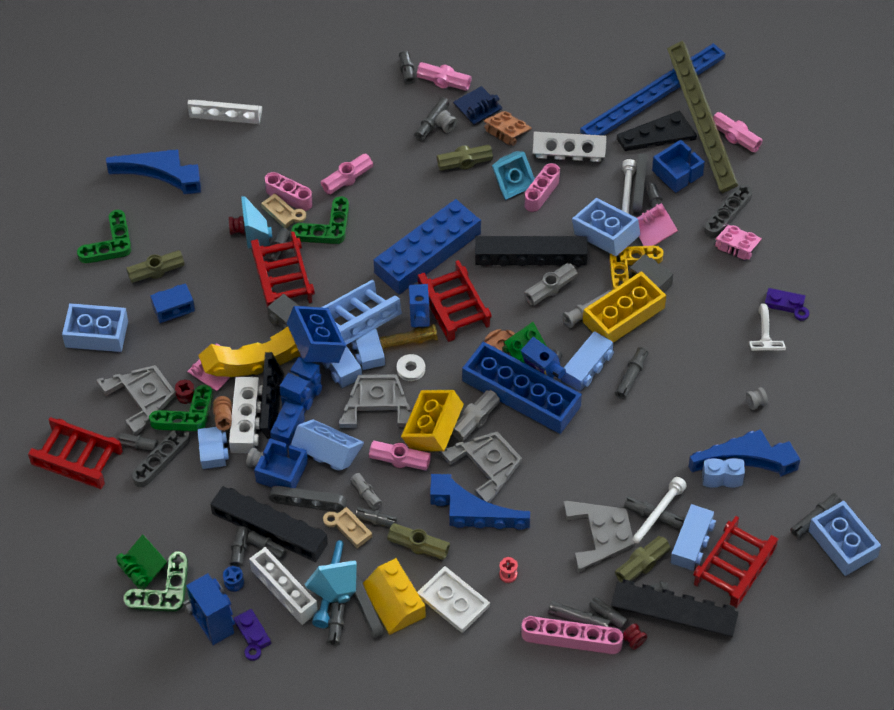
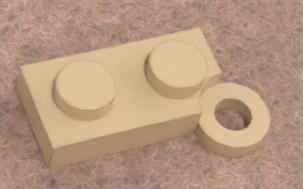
[261,194,306,229]
[323,507,373,548]

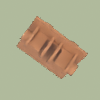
[484,111,532,146]

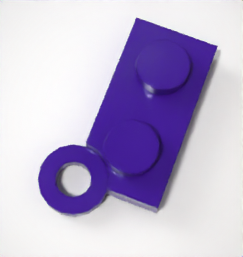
[765,288,809,321]
[233,609,271,661]

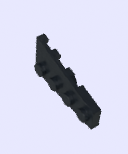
[616,110,697,151]
[259,352,284,439]

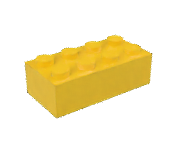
[583,271,666,343]

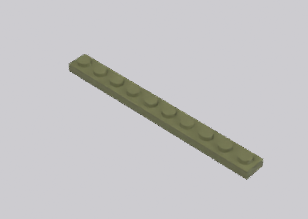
[667,40,739,194]

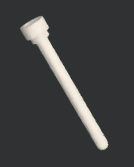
[622,159,637,214]
[633,477,687,543]

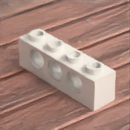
[533,132,606,162]
[229,377,263,453]
[249,547,318,625]

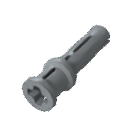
[562,290,611,328]

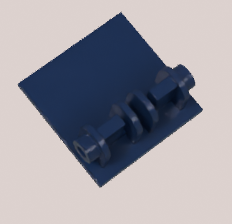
[453,86,503,125]

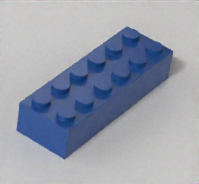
[373,199,481,295]
[462,341,582,434]

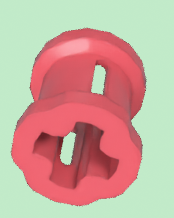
[499,557,518,583]

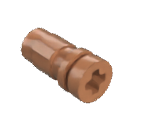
[213,396,232,431]

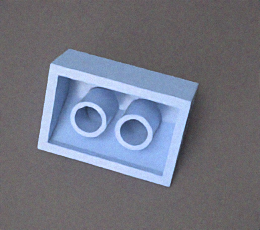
[291,419,364,470]

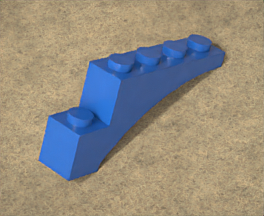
[106,150,201,194]
[688,429,801,476]
[430,474,530,530]

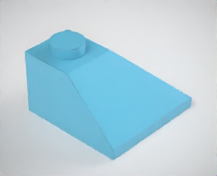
[492,151,535,200]
[241,196,273,248]
[305,560,357,603]

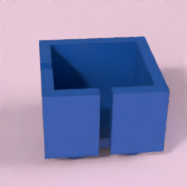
[652,140,705,193]
[280,357,322,413]
[254,438,308,488]

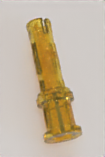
[379,324,438,349]

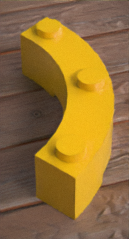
[198,326,301,377]

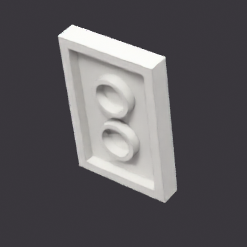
[417,566,490,633]

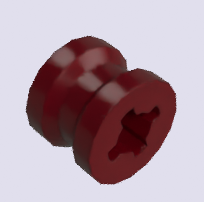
[229,216,245,235]
[175,379,195,404]
[623,623,648,650]

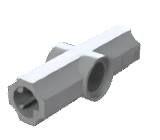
[524,263,578,305]
[452,390,500,441]

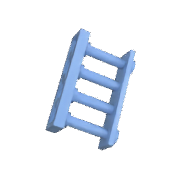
[323,280,402,345]

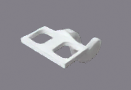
[749,304,786,351]

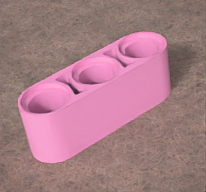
[525,163,560,212]
[265,172,313,211]

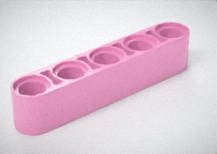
[521,616,623,654]

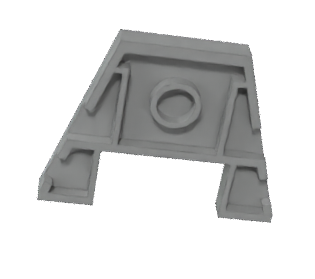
[96,365,176,436]
[339,374,411,428]
[439,431,522,503]
[563,501,634,573]

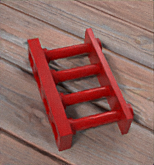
[251,231,315,307]
[418,260,492,342]
[28,417,123,489]
[693,516,778,609]

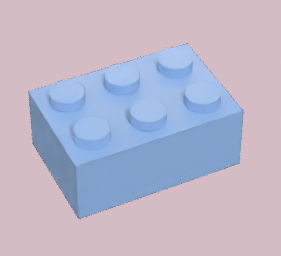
[572,198,640,256]
[62,303,128,352]
[809,501,881,576]

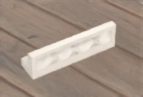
[187,100,262,124]

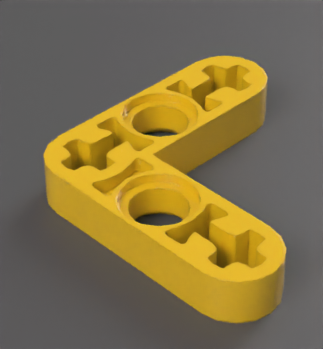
[609,246,663,290]

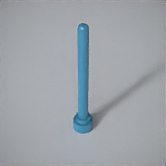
[312,540,344,628]

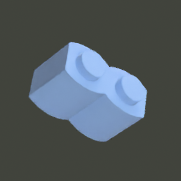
[351,328,385,370]
[198,427,229,469]
[702,458,745,488]

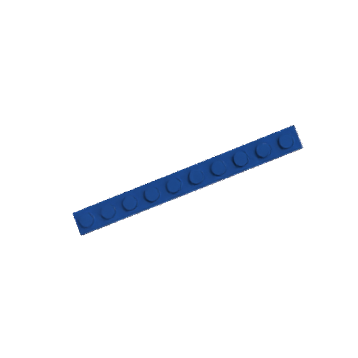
[580,43,725,136]

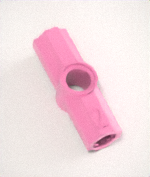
[417,62,471,91]
[713,112,763,152]
[321,154,373,194]
[369,441,431,471]

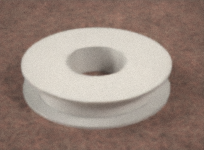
[396,354,425,381]

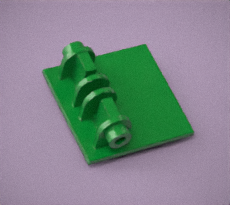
[502,322,547,363]
[116,534,167,590]

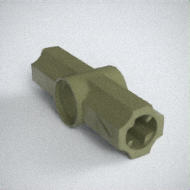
[437,145,493,171]
[126,250,185,283]
[387,523,450,560]
[615,536,671,582]

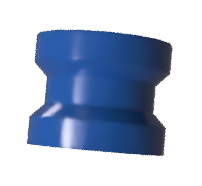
[223,566,244,592]

